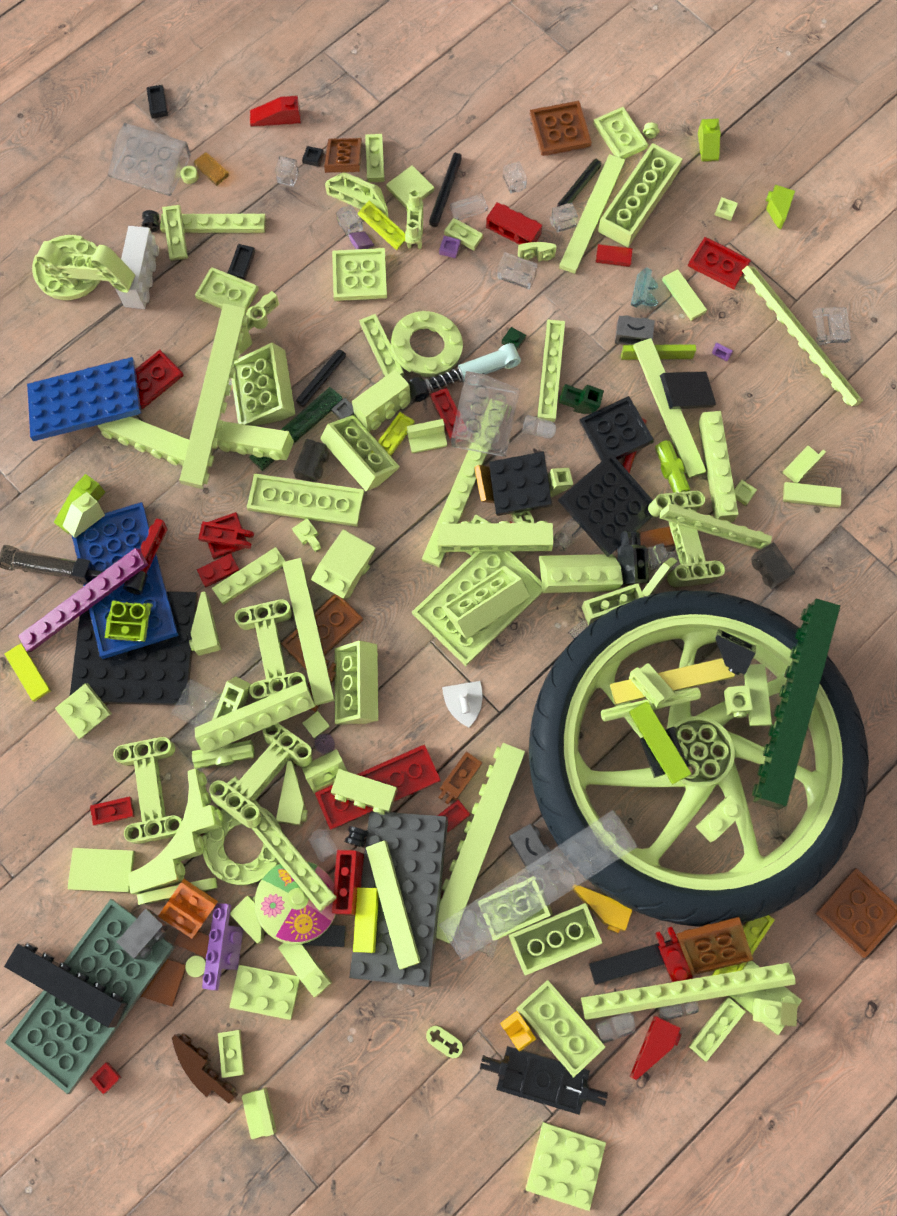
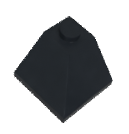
[715,629,756,675]

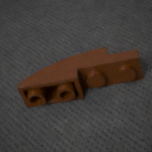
[172,1033,238,1104]

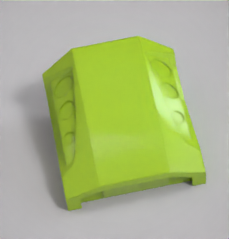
[105,601,153,642]

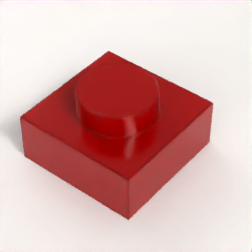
[90,1062,122,1095]

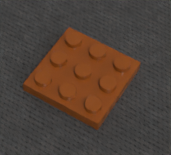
[530,101,592,156]
[815,868,897,958]
[677,917,753,976]

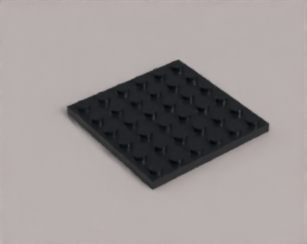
[70,591,198,706]

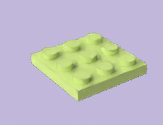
[332,248,387,301]
[526,1122,606,1211]

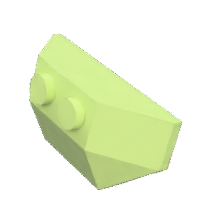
[325,172,388,217]

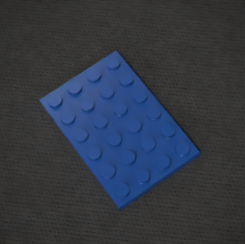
[27,357,141,442]

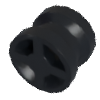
[142,210,160,232]
[344,826,368,848]

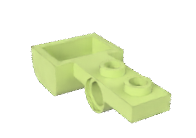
[238,291,279,354]

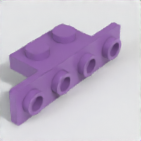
[202,903,244,990]

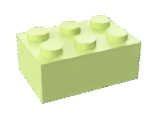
[352,369,411,432]

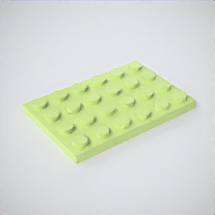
[412,551,543,667]

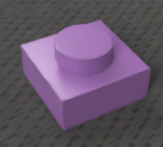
[439,236,461,258]

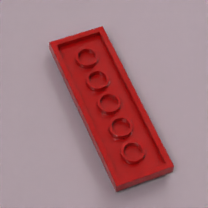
[315,744,441,830]

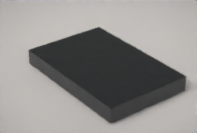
[660,371,716,409]

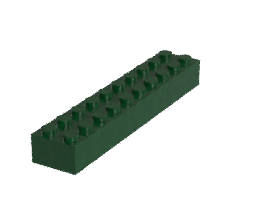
[752,598,841,810]

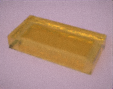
[193,152,229,186]

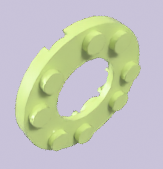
[32,235,101,300]
[391,311,463,377]
[202,805,283,885]

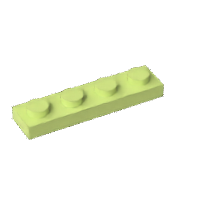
[359,314,404,377]
[212,547,286,605]

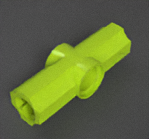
[655,440,691,493]

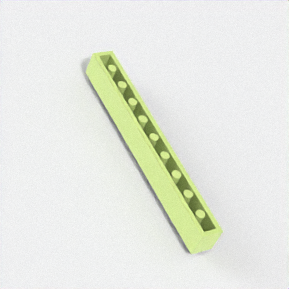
[179,303,249,489]
[436,743,525,944]

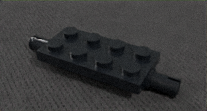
[479,1046,608,1115]

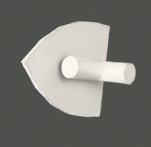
[442,681,482,728]

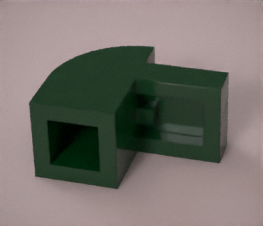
[559,384,604,414]

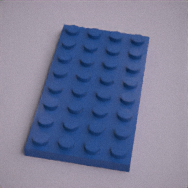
[72,502,178,659]

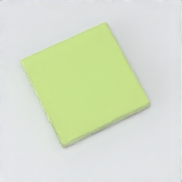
[386,166,434,208]
[642,557,677,596]

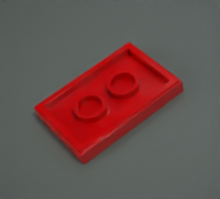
[688,237,751,290]
[136,350,184,409]

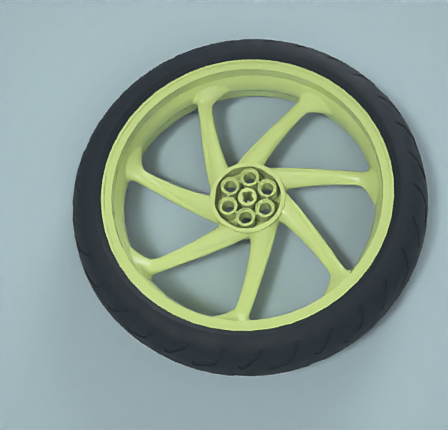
[529,590,869,926]

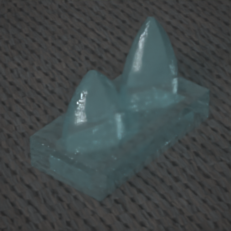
[631,267,658,308]

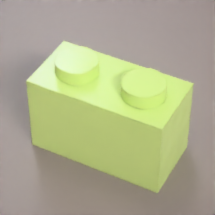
[695,795,745,842]

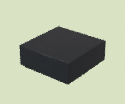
[302,146,324,167]

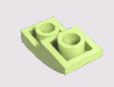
[518,242,556,262]

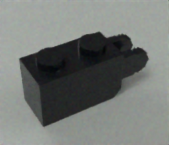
[617,531,649,585]

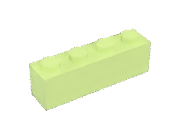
[216,421,294,460]

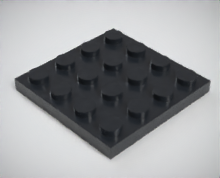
[558,453,653,557]

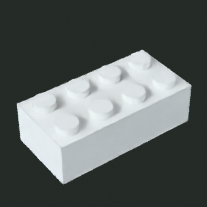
[115,226,159,309]

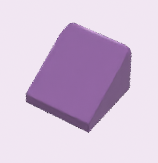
[349,231,374,250]
[712,342,733,361]

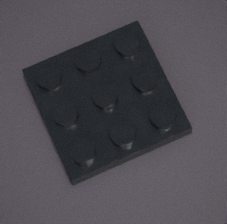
[579,396,654,461]
[489,451,552,516]

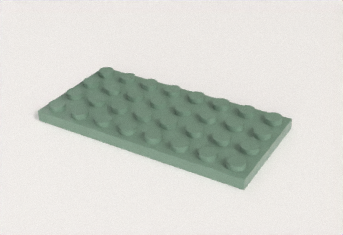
[5,899,175,1094]

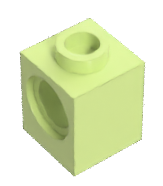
[724,685,753,718]

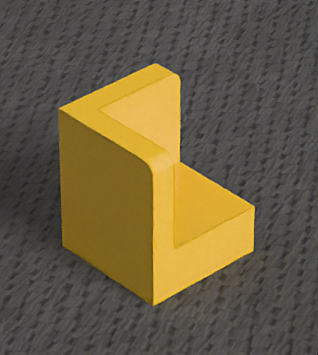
[500,1011,536,1051]

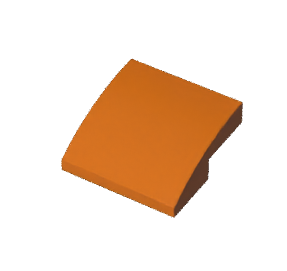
[158,879,218,939]

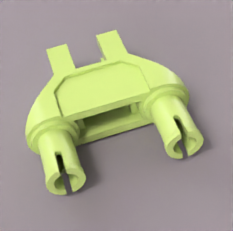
[405,188,424,248]

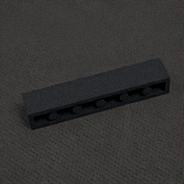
[4,942,128,1028]

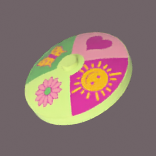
[255,861,336,944]

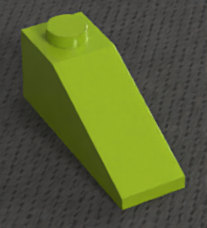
[54,474,106,534]

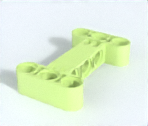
[36,241,135,293]
[648,491,725,587]
[235,599,308,701]
[209,723,312,828]
[113,737,183,844]

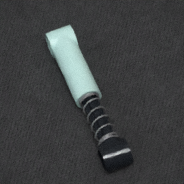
[407,343,521,402]

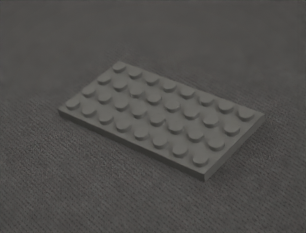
[349,811,448,987]

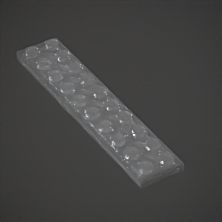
[439,810,637,961]

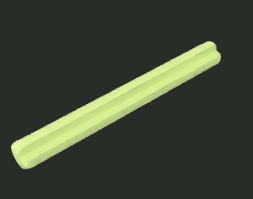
[601,688,701,721]

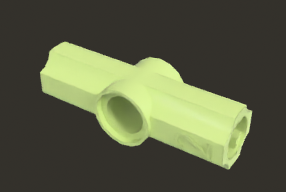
[192,740,255,769]

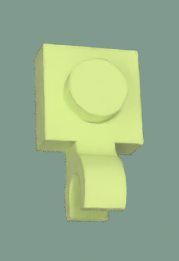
[292,518,321,552]

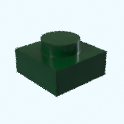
[501,327,526,351]

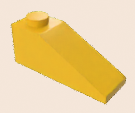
[572,884,632,934]

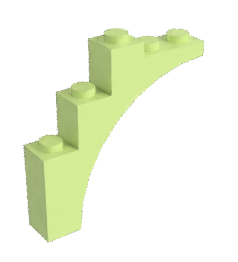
[127,769,223,895]

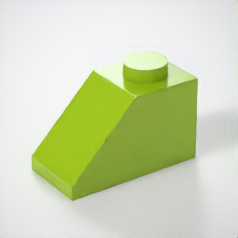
[698,118,721,162]
[766,185,795,229]

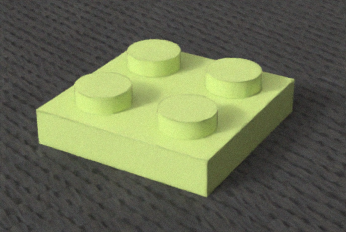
[55,683,112,739]

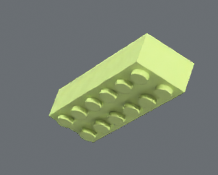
[598,143,683,248]

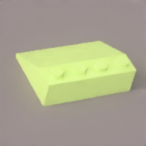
[232,343,296,426]

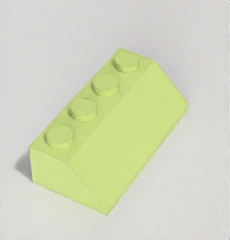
[320,415,400,491]
[539,554,623,593]
[442,566,530,639]
[335,641,379,725]
[508,903,602,975]

